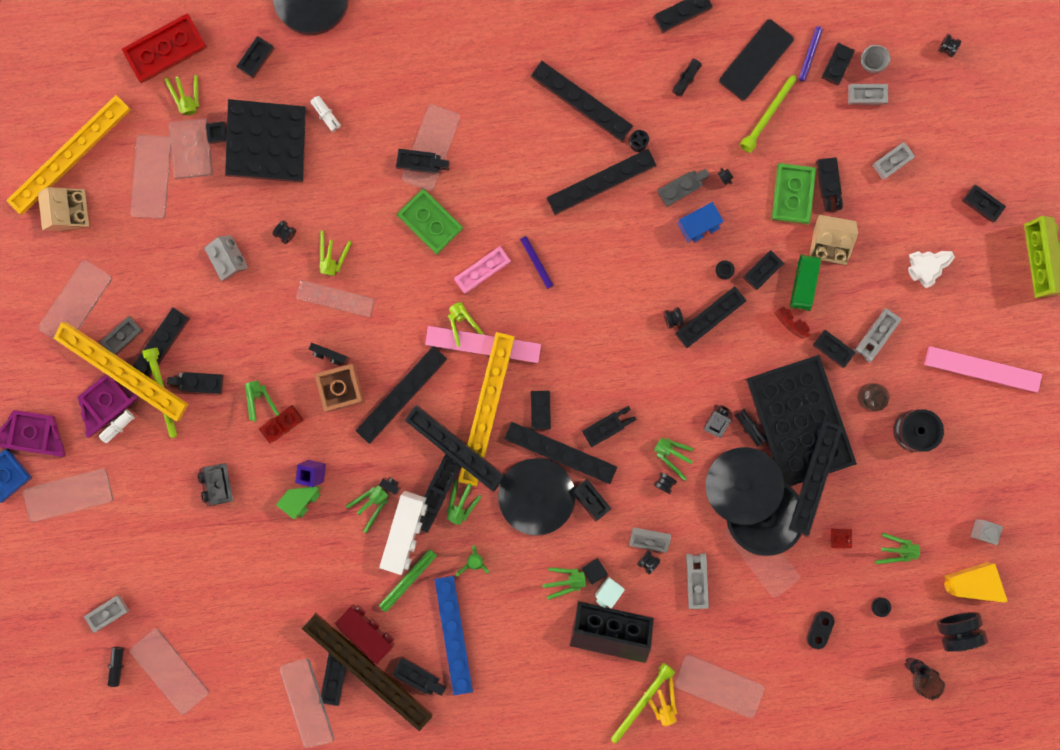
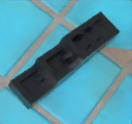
[420,454,461,534]

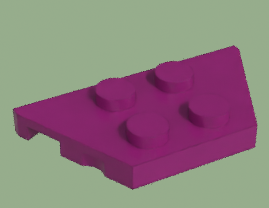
[78,374,140,438]
[0,410,66,457]

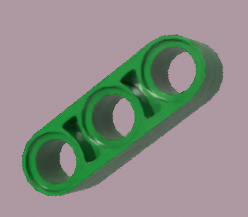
[790,254,821,312]

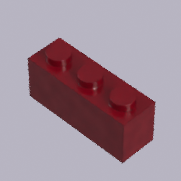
[335,604,395,665]

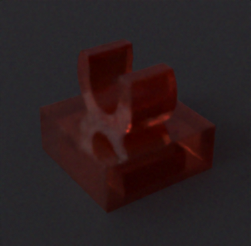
[831,528,852,549]

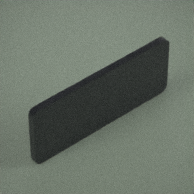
[719,19,794,101]

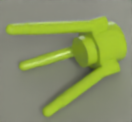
[165,75,200,115]
[319,230,352,276]
[448,302,484,347]

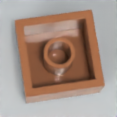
[314,364,365,412]

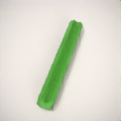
[379,549,437,612]

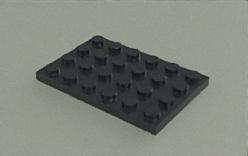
[746,355,857,486]

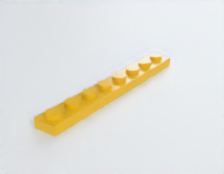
[6,95,131,215]
[54,322,189,422]
[458,332,515,486]

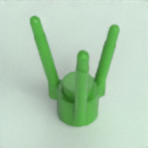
[244,381,279,422]
[654,437,693,481]
[446,479,481,525]
[346,485,389,533]
[875,533,920,564]
[456,545,490,576]
[543,567,586,600]

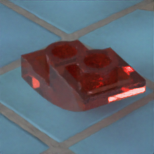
[774,307,810,339]
[259,405,304,444]

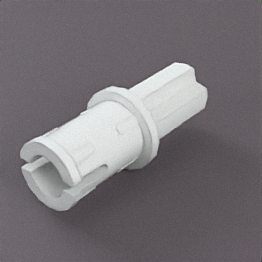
[310,96,341,132]
[99,410,135,443]

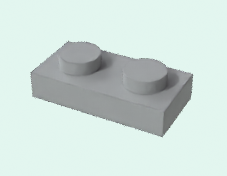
[848,84,888,105]
[872,142,915,180]
[629,528,671,553]
[84,595,130,633]

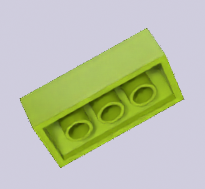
[1024,216,1060,298]

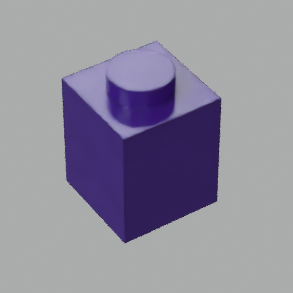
[296,460,326,487]

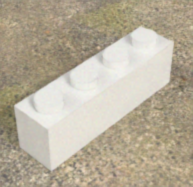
[379,491,428,575]

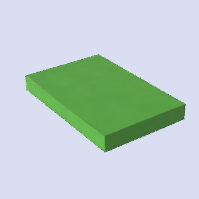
[771,163,816,224]
[396,188,464,255]

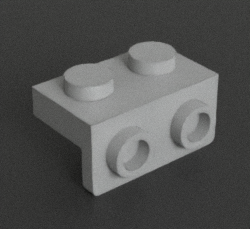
[204,235,248,281]

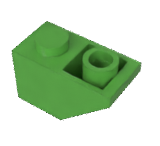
[276,486,322,519]

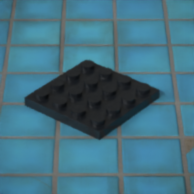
[225,99,306,182]

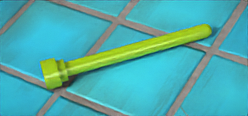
[739,75,796,153]
[142,347,177,438]
[611,662,676,743]

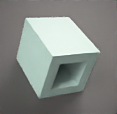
[595,576,625,608]

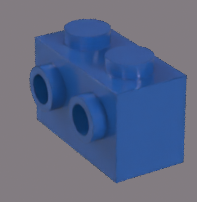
[677,202,724,243]

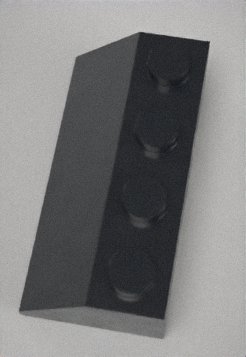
[569,601,654,663]

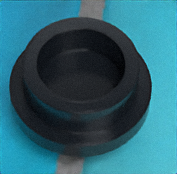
[717,168,734,186]
[715,260,735,280]
[871,597,891,617]

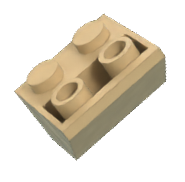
[38,187,89,231]
[809,215,858,265]

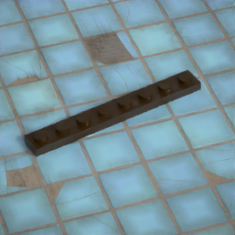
[302,613,433,731]

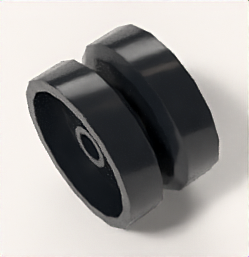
[893,409,944,452]
[937,612,988,652]

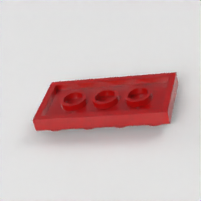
[121,13,207,84]

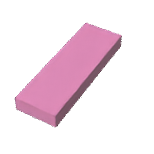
[454,246,511,294]

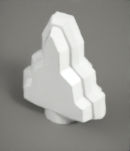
[908,251,955,289]

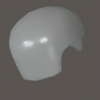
[861,45,891,74]

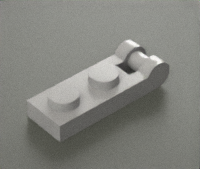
[854,308,902,363]
[686,553,709,609]

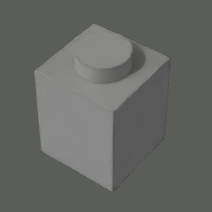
[970,519,1003,545]

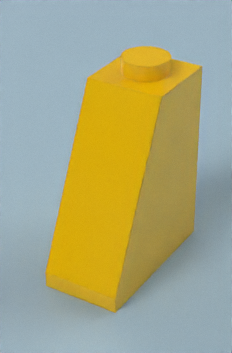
[944,562,1007,602]

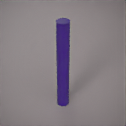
[798,27,823,82]
[520,236,554,289]

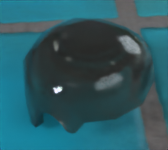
[857,383,890,412]
[913,668,945,700]

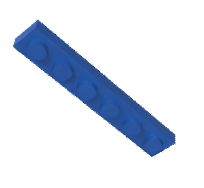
[434,575,473,695]

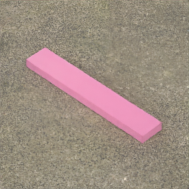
[425,326,541,363]
[924,346,1042,393]

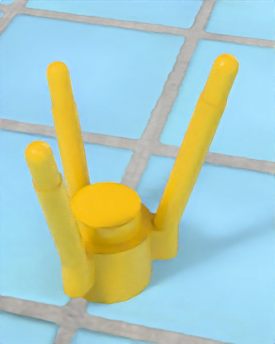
[644,677,677,726]

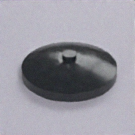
[273,0,349,35]
[706,447,784,525]
[498,458,575,535]
[727,483,802,556]

